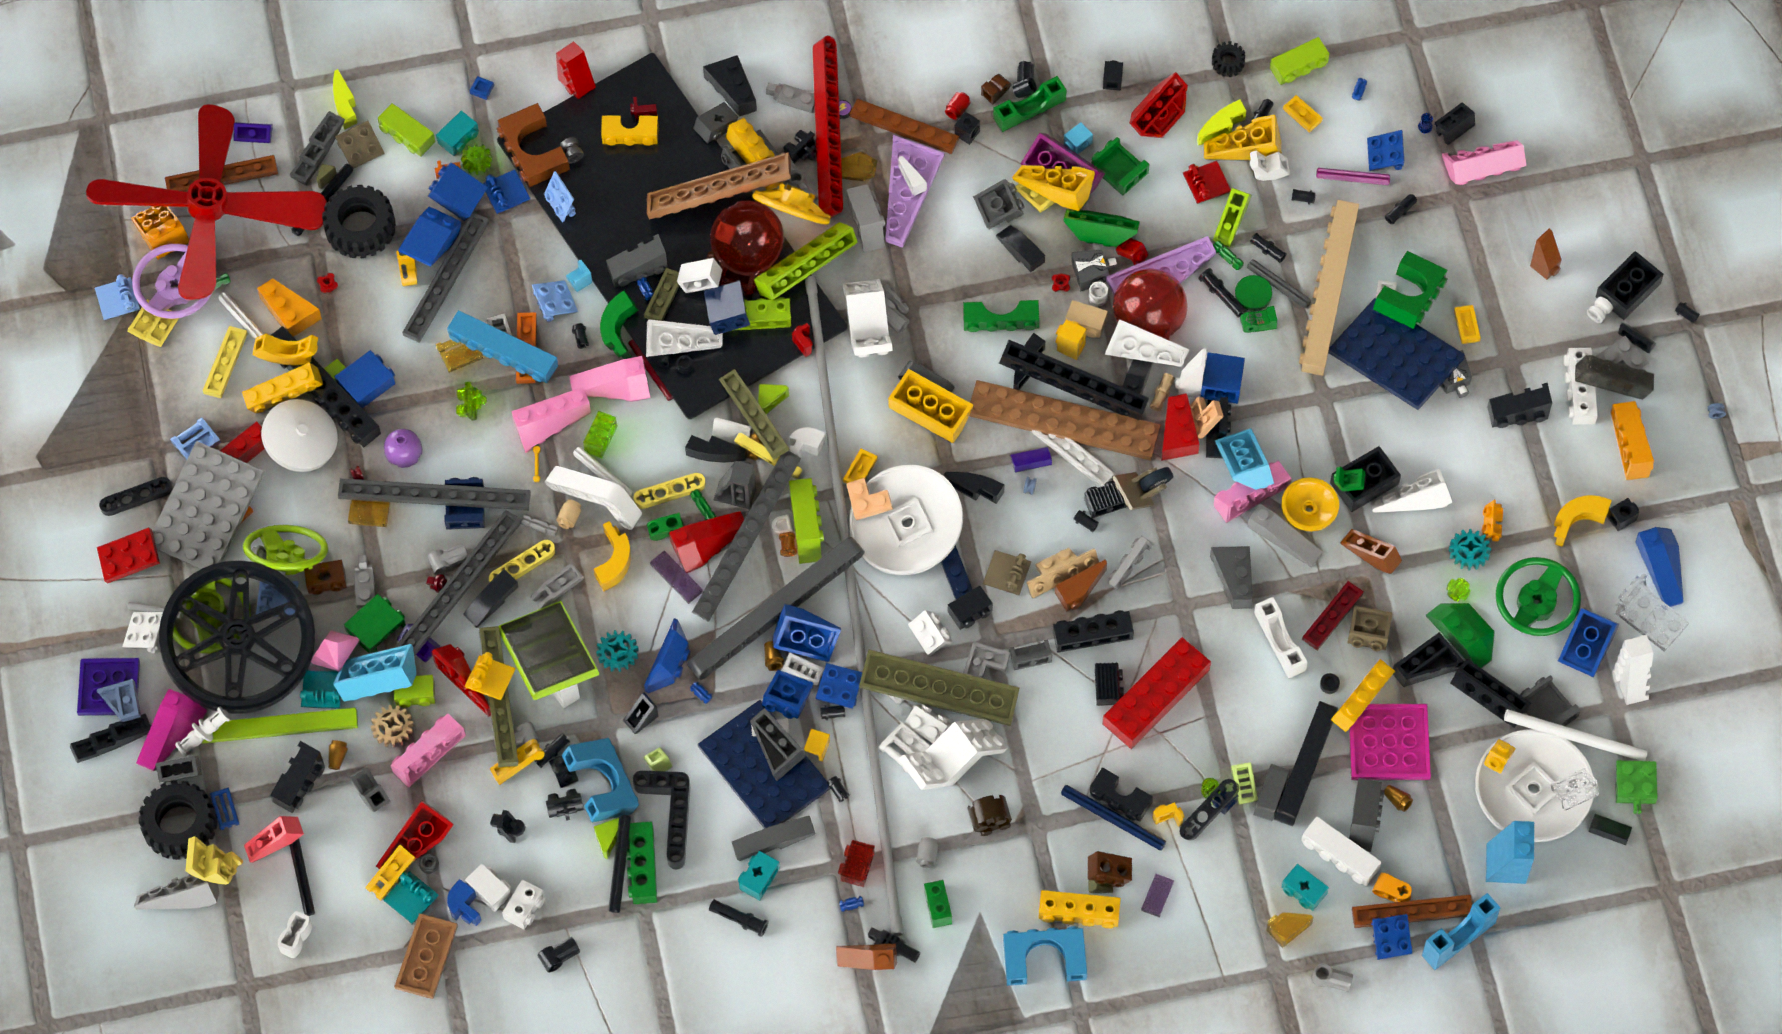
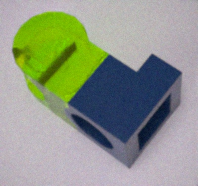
[1201,778,1238,815]

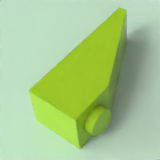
[1212,188,1252,247]

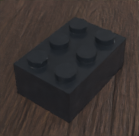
[1595,251,1664,320]
[1330,446,1401,512]

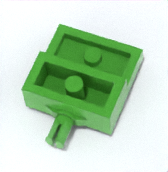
[1615,760,1658,814]

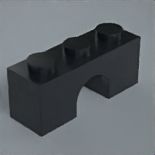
[1090,767,1153,822]

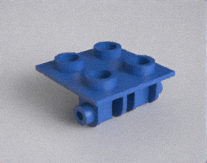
[1367,130,1404,171]
[483,169,530,214]
[815,663,863,709]
[1371,914,1412,960]

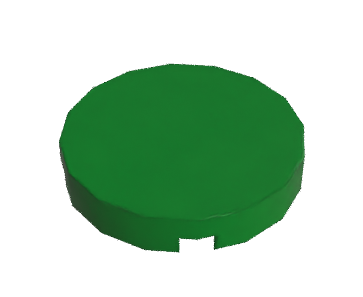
[1235,275,1272,311]

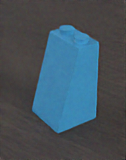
[1486,821,1534,884]

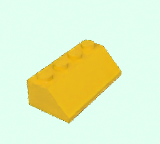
[888,369,973,443]

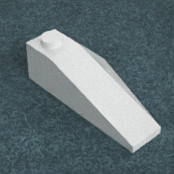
[1175,348,1207,399]
[1370,468,1452,513]

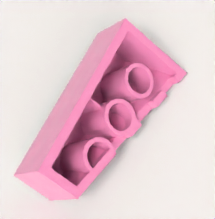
[1442,140,1527,185]
[511,387,591,453]
[1214,461,1291,523]
[391,714,466,788]

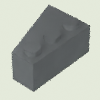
[606,234,668,287]
[714,461,756,509]
[1210,546,1253,609]
[750,708,806,781]
[1349,778,1385,852]

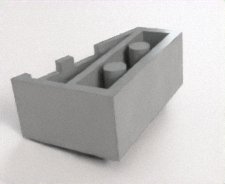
[846,184,885,253]

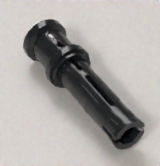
[1198,268,1246,318]
[709,899,769,937]

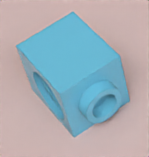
[1064,122,1093,154]

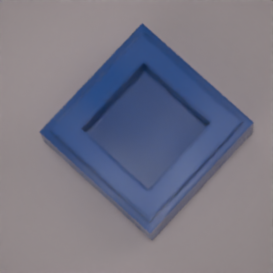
[470,76,494,100]

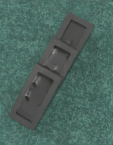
[290,111,345,185]
[732,816,815,861]

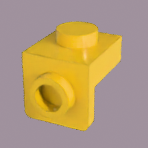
[1484,739,1516,773]
[1152,802,1184,827]

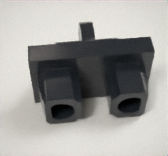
[783,130,816,164]
[546,789,584,821]
[490,810,526,843]

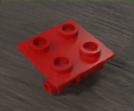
[1183,161,1231,204]

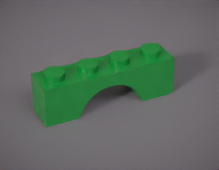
[993,76,1067,132]
[963,300,1039,332]

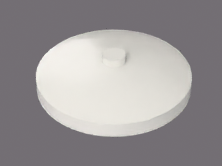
[261,399,338,472]

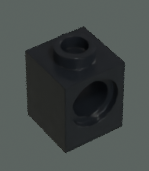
[1103,60,1123,91]
[955,112,980,145]
[1607,498,1639,531]

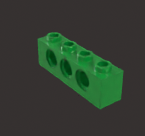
[627,821,657,904]

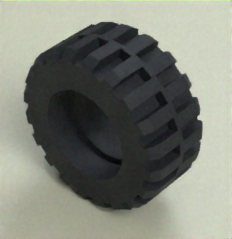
[322,185,396,258]
[139,780,217,860]

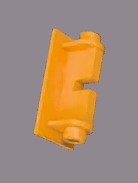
[1481,499,1503,542]

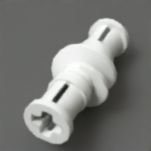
[175,706,231,756]

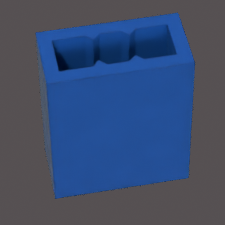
[428,162,488,221]
[334,350,395,408]
[1201,352,1245,404]

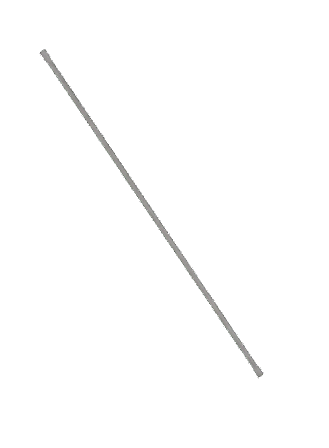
[805,276,904,936]

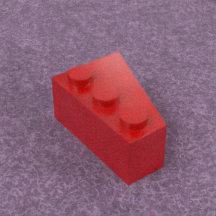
[556,41,596,99]
[1161,394,1200,461]

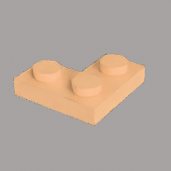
[1190,397,1224,439]
[846,478,893,520]

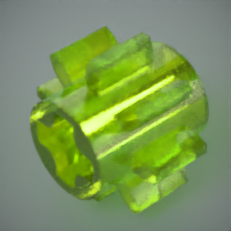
[1446,578,1471,602]

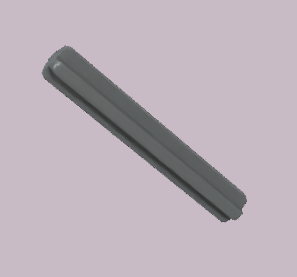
[1247,260,1311,308]

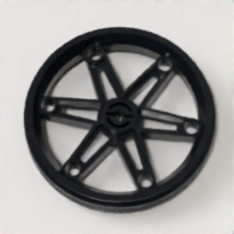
[159,561,315,714]

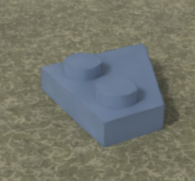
[97,679,141,722]

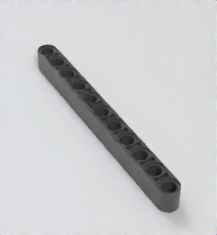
[687,537,865,680]

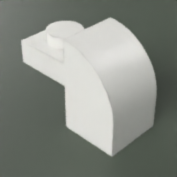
[1250,150,1290,181]
[789,427,826,458]

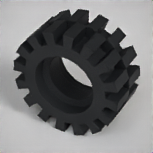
[1212,41,1245,77]

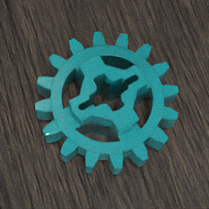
[1449,529,1491,571]
[596,630,639,672]

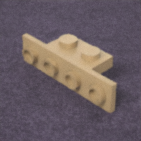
[1027,548,1099,598]

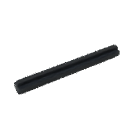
[291,163,353,236]
[608,815,631,913]
[289,838,315,916]

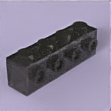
[1575,355,1654,400]

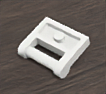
[878,722,930,773]

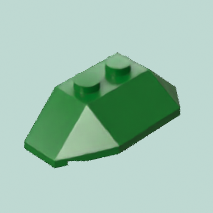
[1063,209,1140,247]
[1426,603,1494,668]

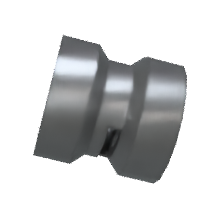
[560,137,584,163]

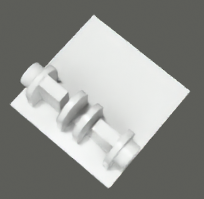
[122,612,163,653]

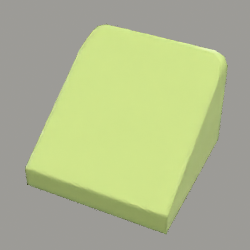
[644,748,672,771]

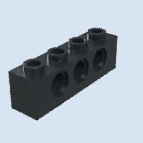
[1053,610,1134,653]
[1450,659,1531,728]

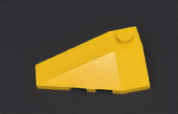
[1204,115,1282,160]
[1012,165,1095,211]

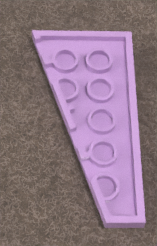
[885,135,945,248]
[1106,236,1216,324]

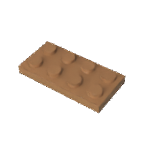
[394,913,458,999]

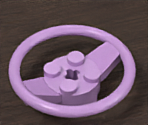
[132,244,212,319]

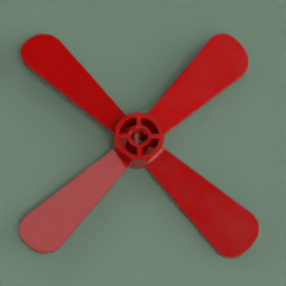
[86,104,327,300]

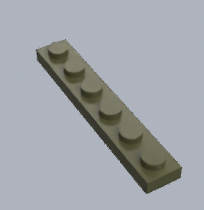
[719,369,790,460]

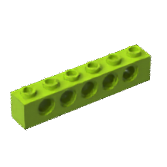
[754,222,858,300]

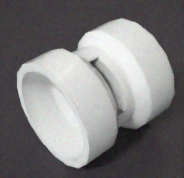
[1089,282,1108,307]
[1587,297,1613,323]

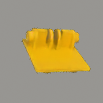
[465,652,516,700]

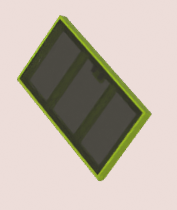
[499,601,599,700]

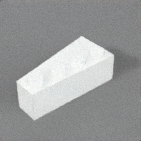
[1612,635,1653,705]

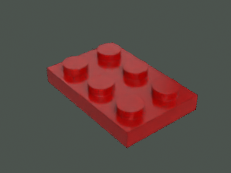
[97,527,160,584]

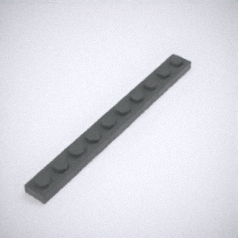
[692,451,801,622]
[338,478,531,511]
[396,510,522,656]

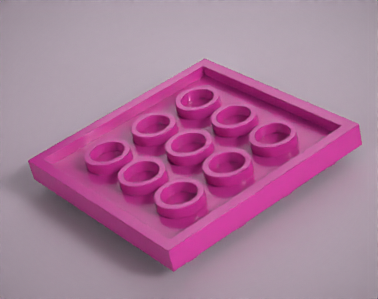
[1349,704,1431,780]

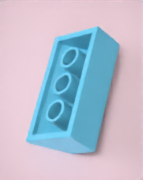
[1215,428,1274,490]
[334,644,417,702]

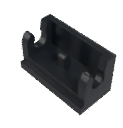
[1435,102,1475,145]

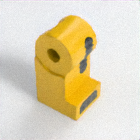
[396,251,418,287]

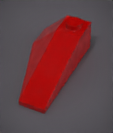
[669,511,744,573]
[432,644,491,717]
[376,800,454,869]

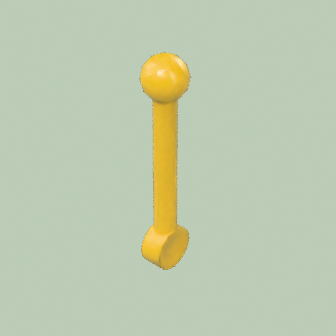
[533,446,541,482]

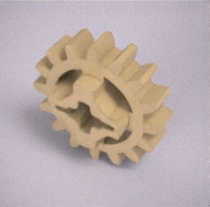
[371,705,414,748]

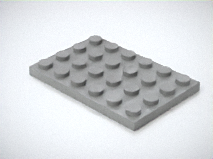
[152,441,265,569]

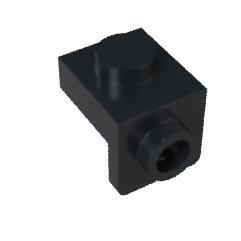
[549,756,578,788]

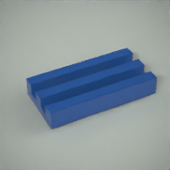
[210,787,240,830]

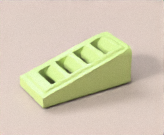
[1231,762,1258,804]

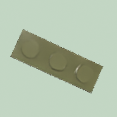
[644,268,680,321]

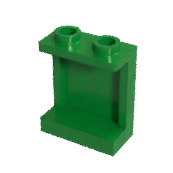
[1091,137,1150,196]
[344,594,406,654]

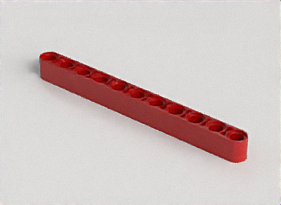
[813,35,843,219]

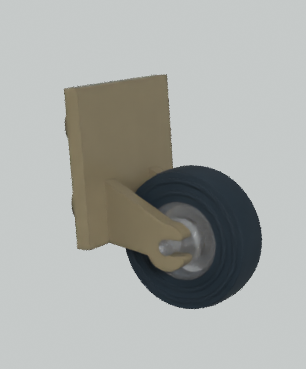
[1112,467,1174,510]

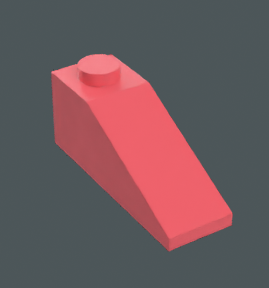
[244,816,304,863]

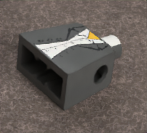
[1071,250,1117,292]
[1440,350,1472,398]

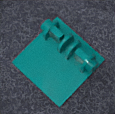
[300,671,341,709]
[383,871,439,924]

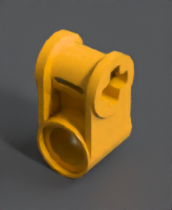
[1372,872,1412,902]

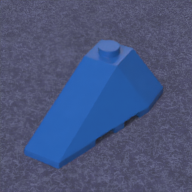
[1635,527,1684,609]

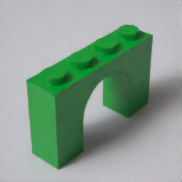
[1373,251,1448,329]

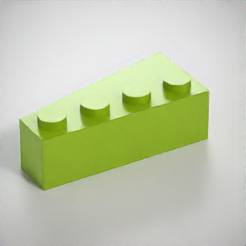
[789,478,824,564]

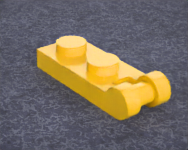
[490,739,544,785]
[366,845,416,901]

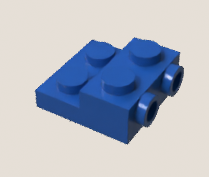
[762,670,814,719]

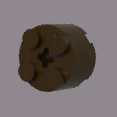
[967,795,1012,836]

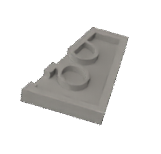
[1109,536,1153,590]

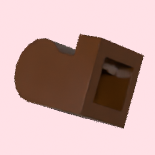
[981,74,1011,105]

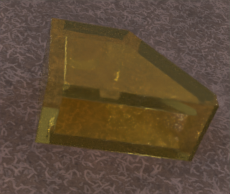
[841,151,877,181]
[1267,912,1313,948]

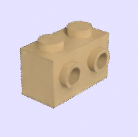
[1065,300,1108,338]

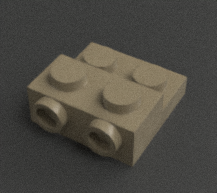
[1348,606,1392,652]

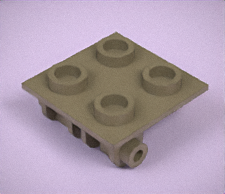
[335,121,385,169]
[983,550,1032,595]

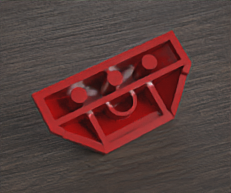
[1129,72,1188,138]

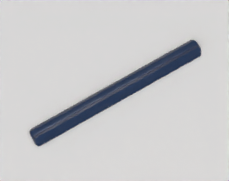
[1061,785,1166,851]

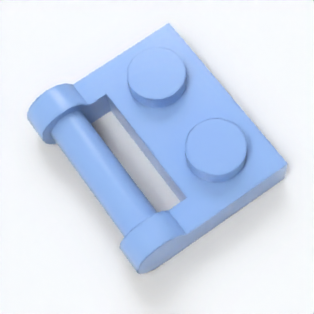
[170,417,221,460]

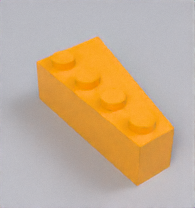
[1611,401,1654,480]

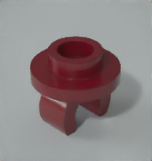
[426,574,447,593]

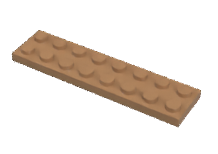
[647,153,791,220]

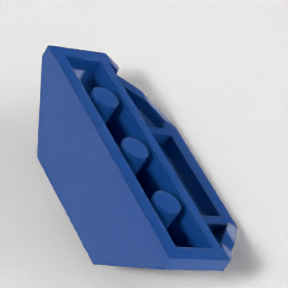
[644,618,691,693]

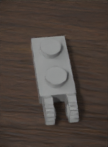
[530,563,584,609]

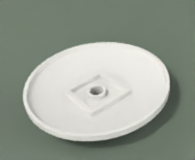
[849,465,963,575]
[1475,729,1595,842]

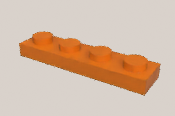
[516,312,537,384]

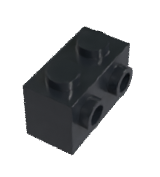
[948,586,993,630]

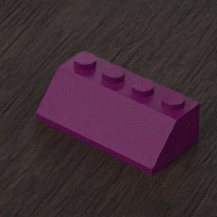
[1020,133,1105,194]

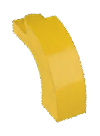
[252,333,318,365]
[1554,495,1612,547]
[594,521,631,592]

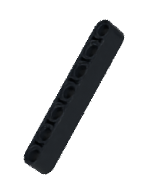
[1274,701,1338,827]

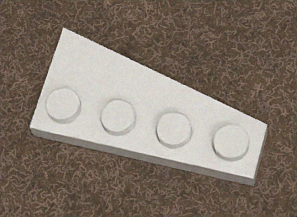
[646,320,723,357]
[1104,320,1189,367]

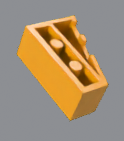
[257,278,322,337]

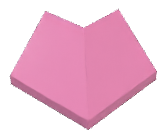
[311,630,359,672]

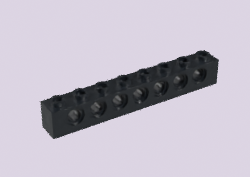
[271,326,381,448]
[999,340,1149,420]

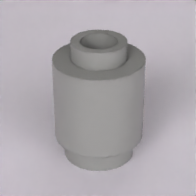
[916,837,938,868]

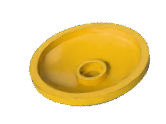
[1281,477,1339,531]

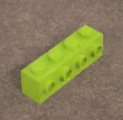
[735,297,791,330]

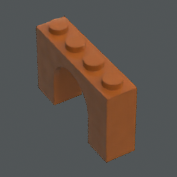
[496,103,570,187]

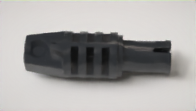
[868,927,920,963]

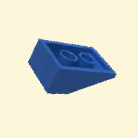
[398,206,461,267]
[772,604,841,662]
[1558,608,1619,677]

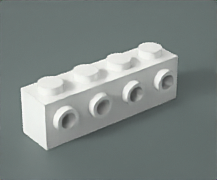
[1564,348,1598,425]
[1302,816,1381,886]

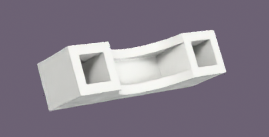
[1254,597,1307,679]

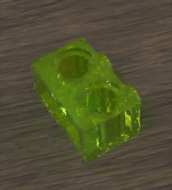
[583,411,617,459]

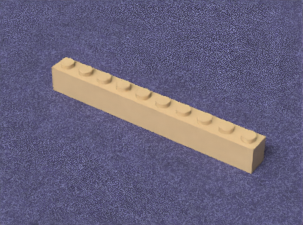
[1299,200,1359,376]

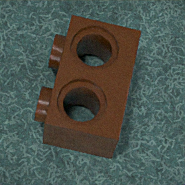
[1088,851,1132,887]

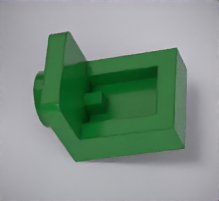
[1334,466,1365,492]

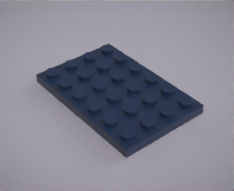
[1328,298,1465,410]
[697,700,830,829]

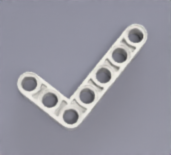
[545,466,642,530]

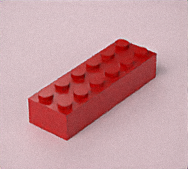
[1102,637,1211,749]

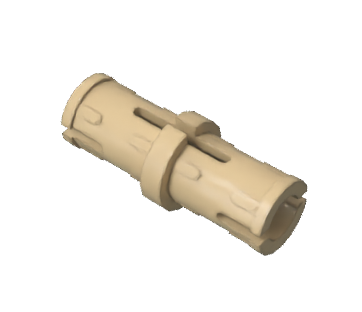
[1150,373,1175,411]

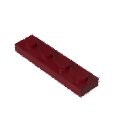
[1302,581,1364,651]

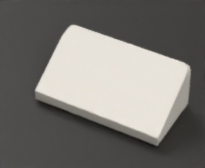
[712,418,752,445]

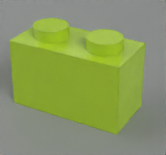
[394,675,435,708]

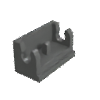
[1009,639,1052,670]

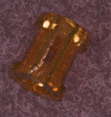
[779,532,797,557]

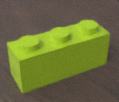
[1270,37,1330,85]
[377,103,436,157]

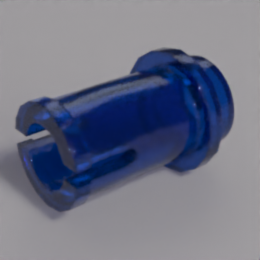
[1418,113,1433,134]

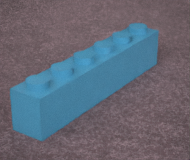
[447,310,558,383]

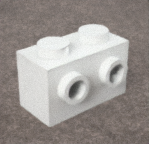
[677,258,722,293]
[465,864,511,912]
[502,880,545,930]

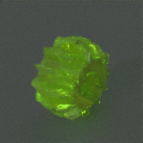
[461,143,493,176]

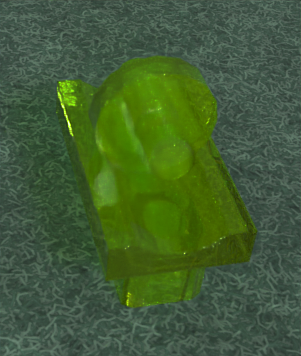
[456,382,487,421]

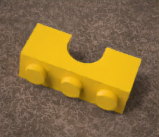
[601,115,659,146]

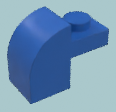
[447,879,481,926]

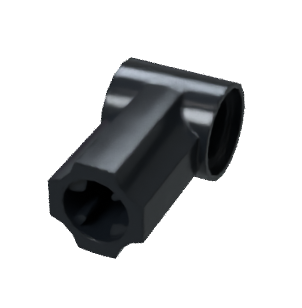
[1013,61,1037,98]
[537,936,580,973]

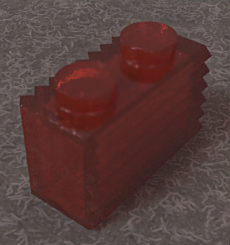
[838,840,875,887]

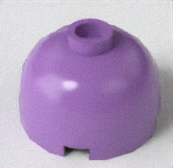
[384,429,422,468]

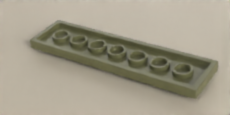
[859,649,1020,726]

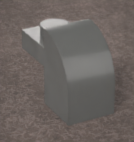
[349,767,391,812]

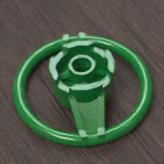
[1496,557,1581,636]

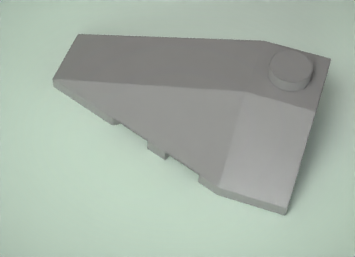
[1248,497,1322,568]
[134,874,219,909]

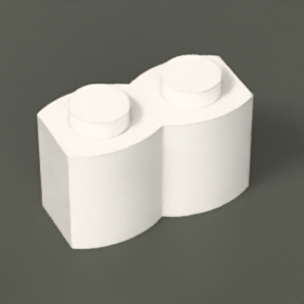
[278,911,312,959]

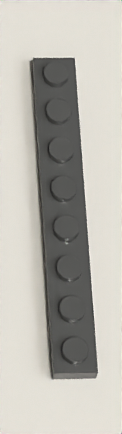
[402,212,489,343]

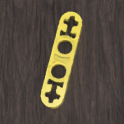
[734,433,803,479]
[633,473,706,509]
[489,540,555,582]

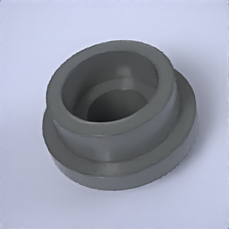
[419,854,439,874]

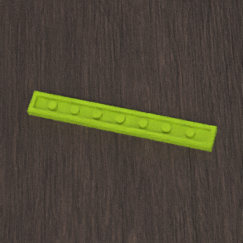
[202,708,358,744]

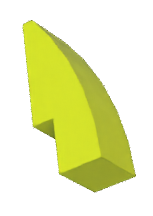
[333,69,357,130]
[1197,99,1246,146]

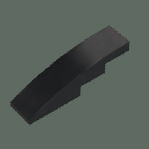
[70,714,151,763]

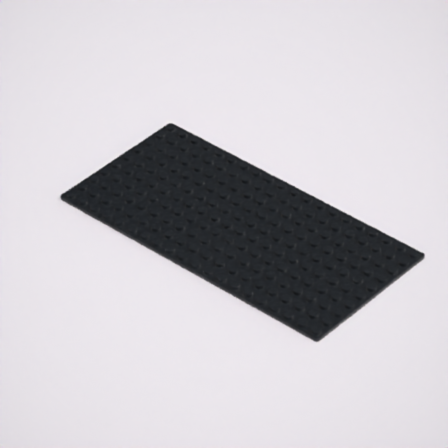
[497,53,847,419]

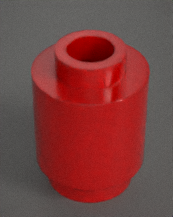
[945,92,971,120]

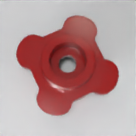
[317,273,338,293]
[1052,273,1070,292]

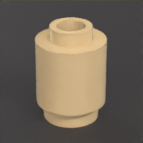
[556,499,581,529]

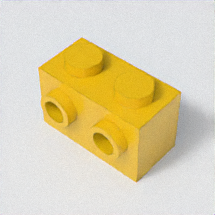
[1055,319,1087,360]

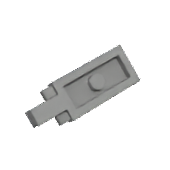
[766,83,815,113]
[354,555,376,608]

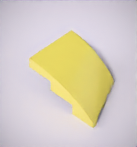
[185,836,243,884]

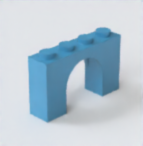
[562,738,639,823]
[1422,893,1501,970]
[1003,926,1087,986]

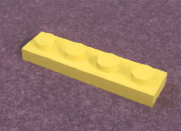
[202,326,248,399]

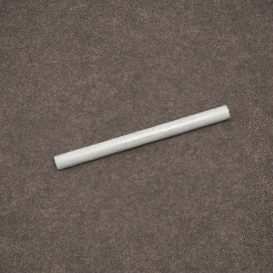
[1504,709,1647,761]

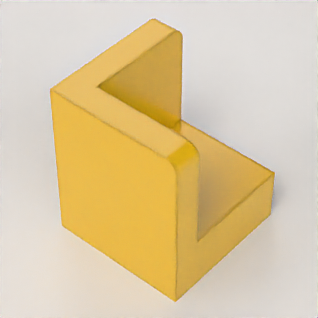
[804,729,830,762]

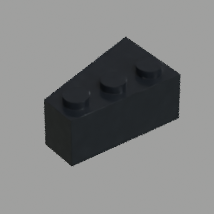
[703,55,757,117]
[1487,382,1552,428]
[1393,632,1464,687]
[270,741,325,813]

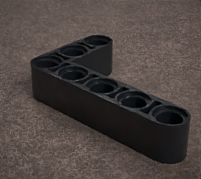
[633,770,690,870]

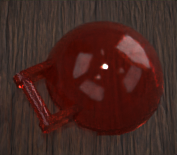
[710,201,784,295]
[1113,268,1188,340]

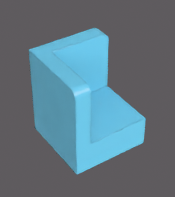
[566,260,592,292]

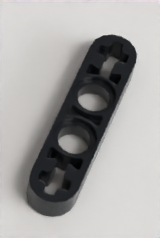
[99,477,172,516]
[1179,779,1239,841]

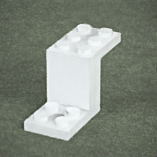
[842,279,893,357]
[899,719,1008,790]

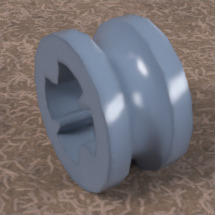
[1707,403,1726,419]
[1023,476,1037,495]

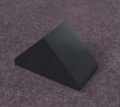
[623,693,659,734]

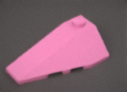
[569,356,650,402]

